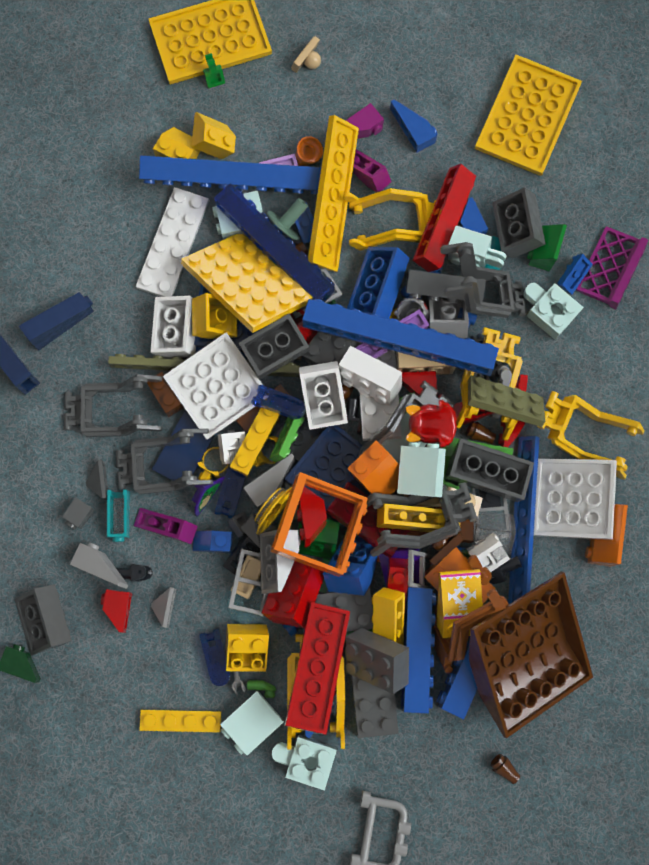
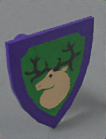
[192,476,225,517]

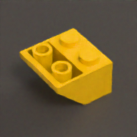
[226,624,269,672]

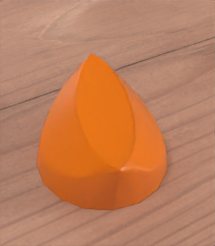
[296,136,323,166]

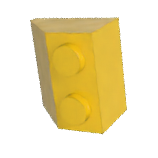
[191,112,236,159]
[153,127,201,159]
[192,293,237,339]

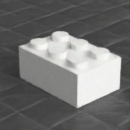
[151,296,196,358]
[339,346,402,406]
[299,361,348,430]

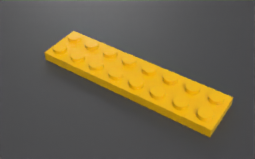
[307,115,359,272]

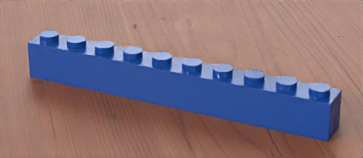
[139,156,321,195]
[302,299,499,376]

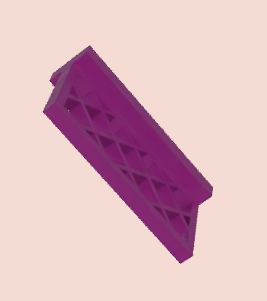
[576,226,649,310]

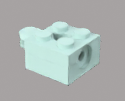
[448,226,507,268]
[524,283,584,340]
[272,735,337,791]

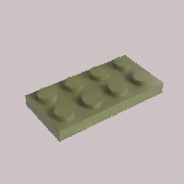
[468,375,546,427]

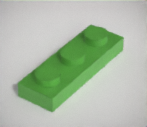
[269,406,306,463]

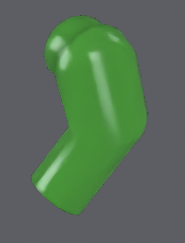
[247,680,276,698]

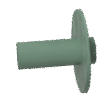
[267,198,308,240]

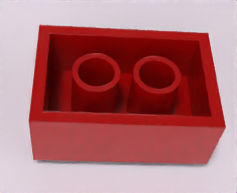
[261,561,324,628]

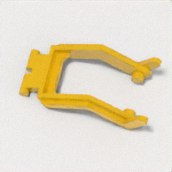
[343,188,436,251]
[456,327,523,441]
[537,391,645,480]
[287,634,345,750]

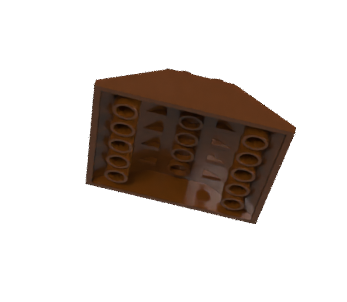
[469,571,593,739]

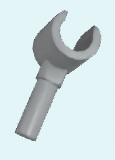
[232,671,246,695]

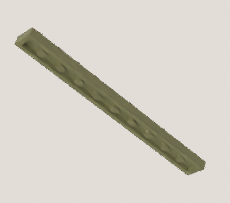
[108,354,300,377]

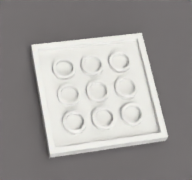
[163,332,270,440]
[534,459,617,540]

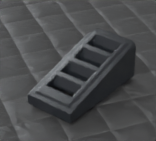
[223,534,260,575]

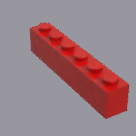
[412,164,476,272]

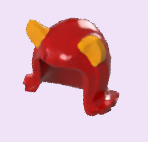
[406,400,457,448]

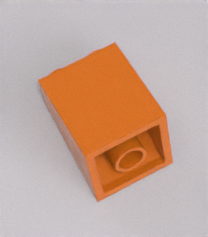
[347,440,399,495]

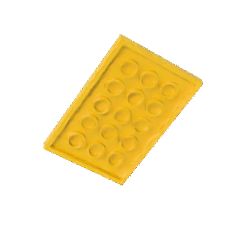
[148,0,272,85]
[474,55,582,176]
[181,234,313,333]

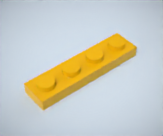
[230,399,283,477]
[140,710,222,732]

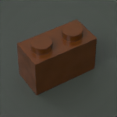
[147,371,184,417]

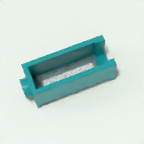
[107,490,130,542]

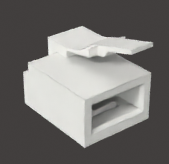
[218,430,245,464]
[467,532,510,572]

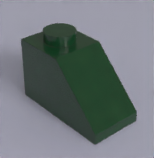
[0,644,41,683]

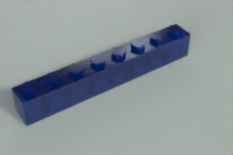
[214,183,335,302]

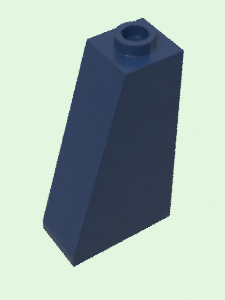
[19,292,94,351]
[0,334,40,395]

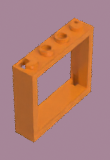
[270,472,368,577]

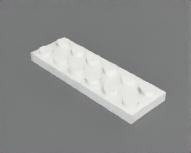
[136,187,209,297]
[360,350,402,441]

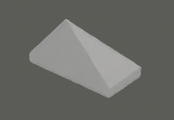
[151,587,176,628]

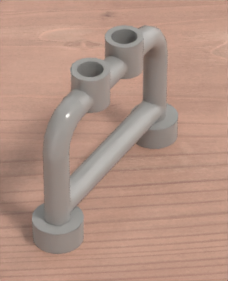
[349,790,411,865]

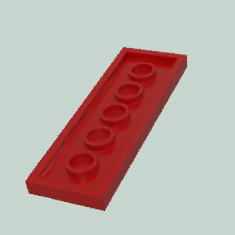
[284,602,350,735]

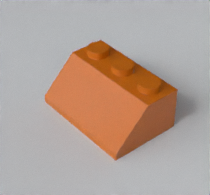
[585,504,628,567]
[424,547,496,604]

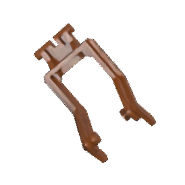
[433,555,509,673]

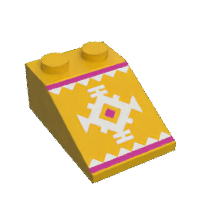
[436,569,483,638]

